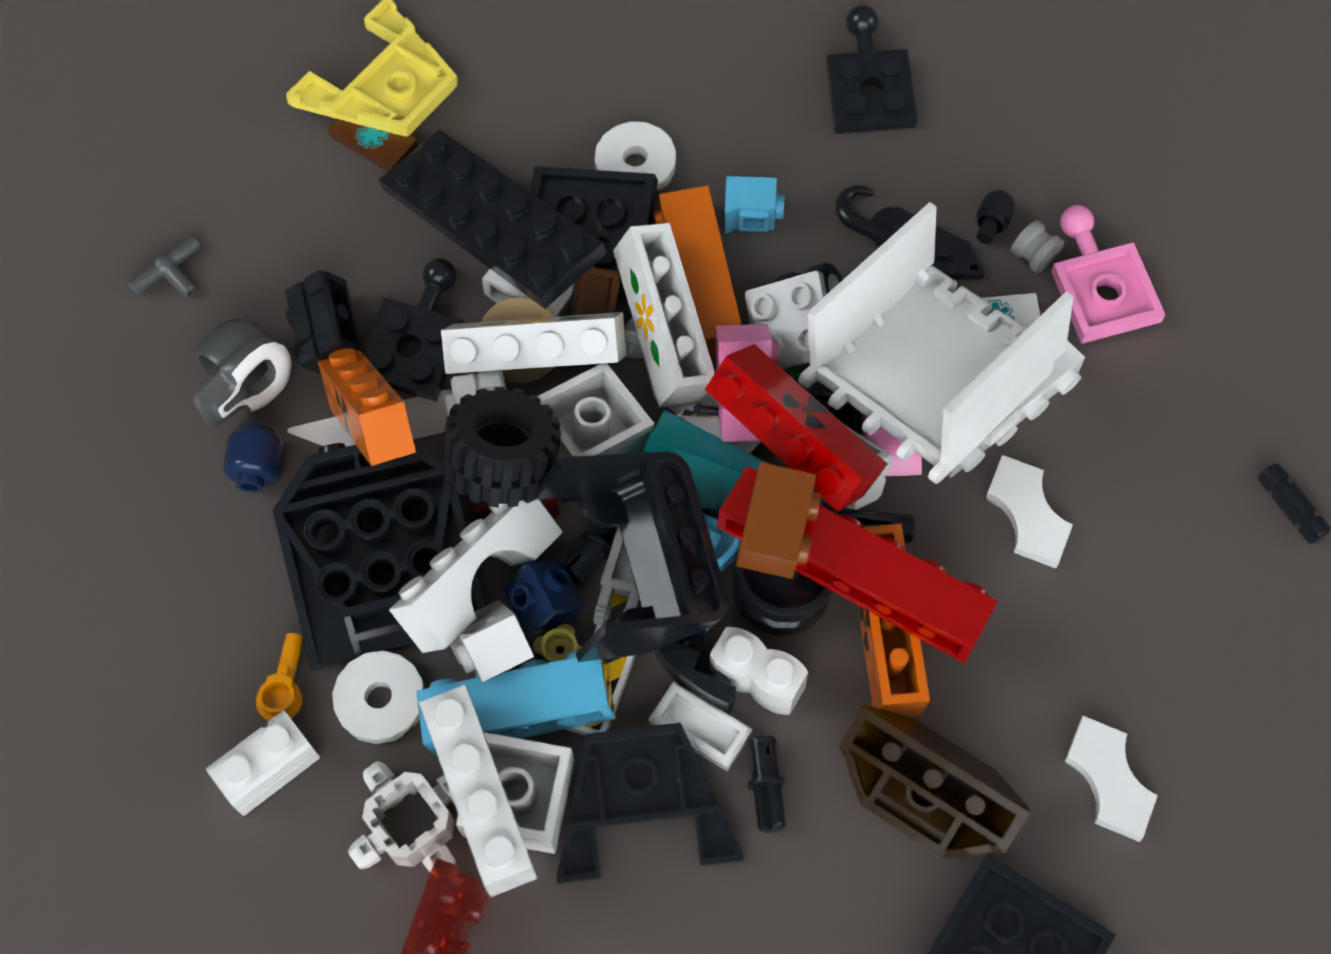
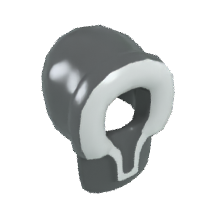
[193,319,292,429]

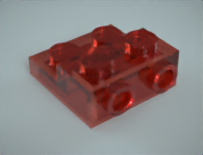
[401,858,488,954]

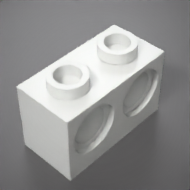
[450,600,534,682]

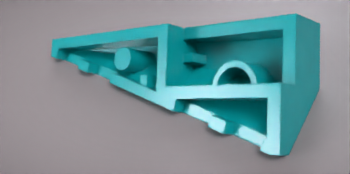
[643,410,825,516]

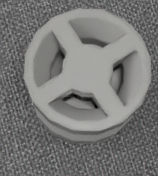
[1010,220,1064,274]

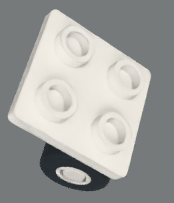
[744,262,842,370]

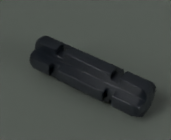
[1258,463,1331,544]

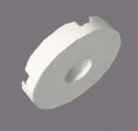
[595,121,676,191]
[332,651,425,744]

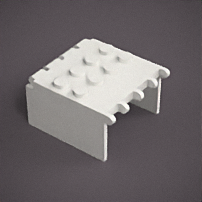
[798,202,1074,484]

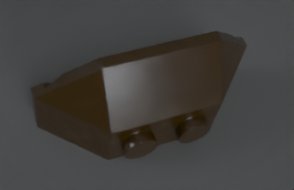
[839,704,1031,858]

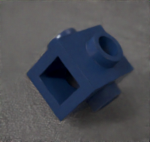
[503,560,586,636]

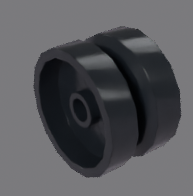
[733,552,832,635]

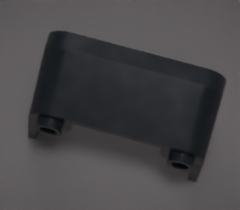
[535,451,729,662]

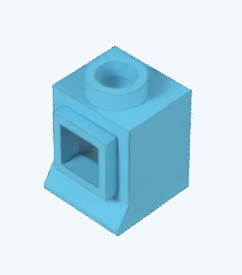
[724,176,784,234]

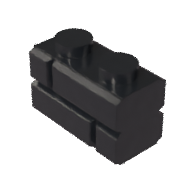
[285,270,363,374]

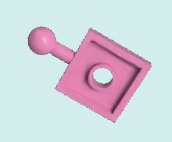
[1051,205,1166,344]

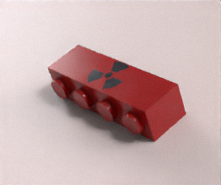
[705,344,888,512]

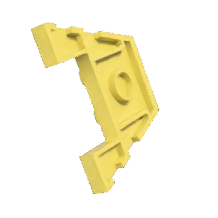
[286,0,458,137]

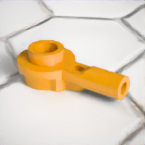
[256,633,304,721]

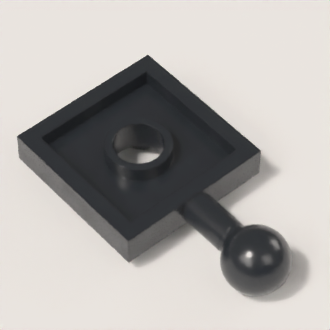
[826,5,917,134]
[363,258,464,402]

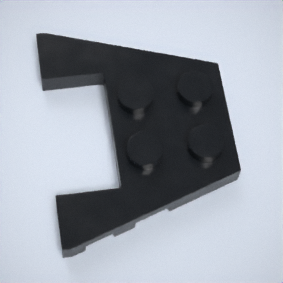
[556,722,743,884]

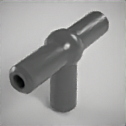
[127,235,202,298]

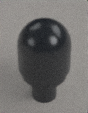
[976,190,1015,244]

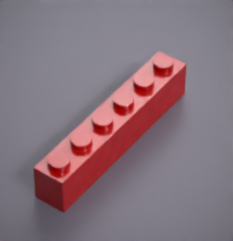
[716,466,998,663]

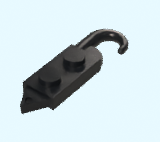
[835,185,985,279]

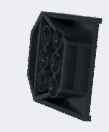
[273,443,486,670]

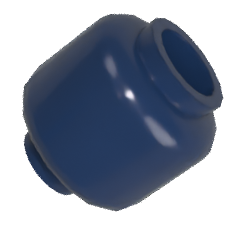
[223,424,285,492]

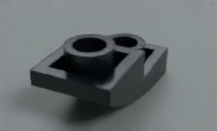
[655,638,736,714]

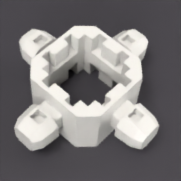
[348,761,456,879]

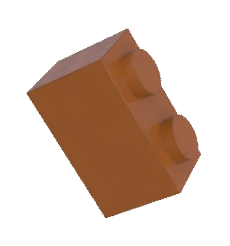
[736,462,822,579]

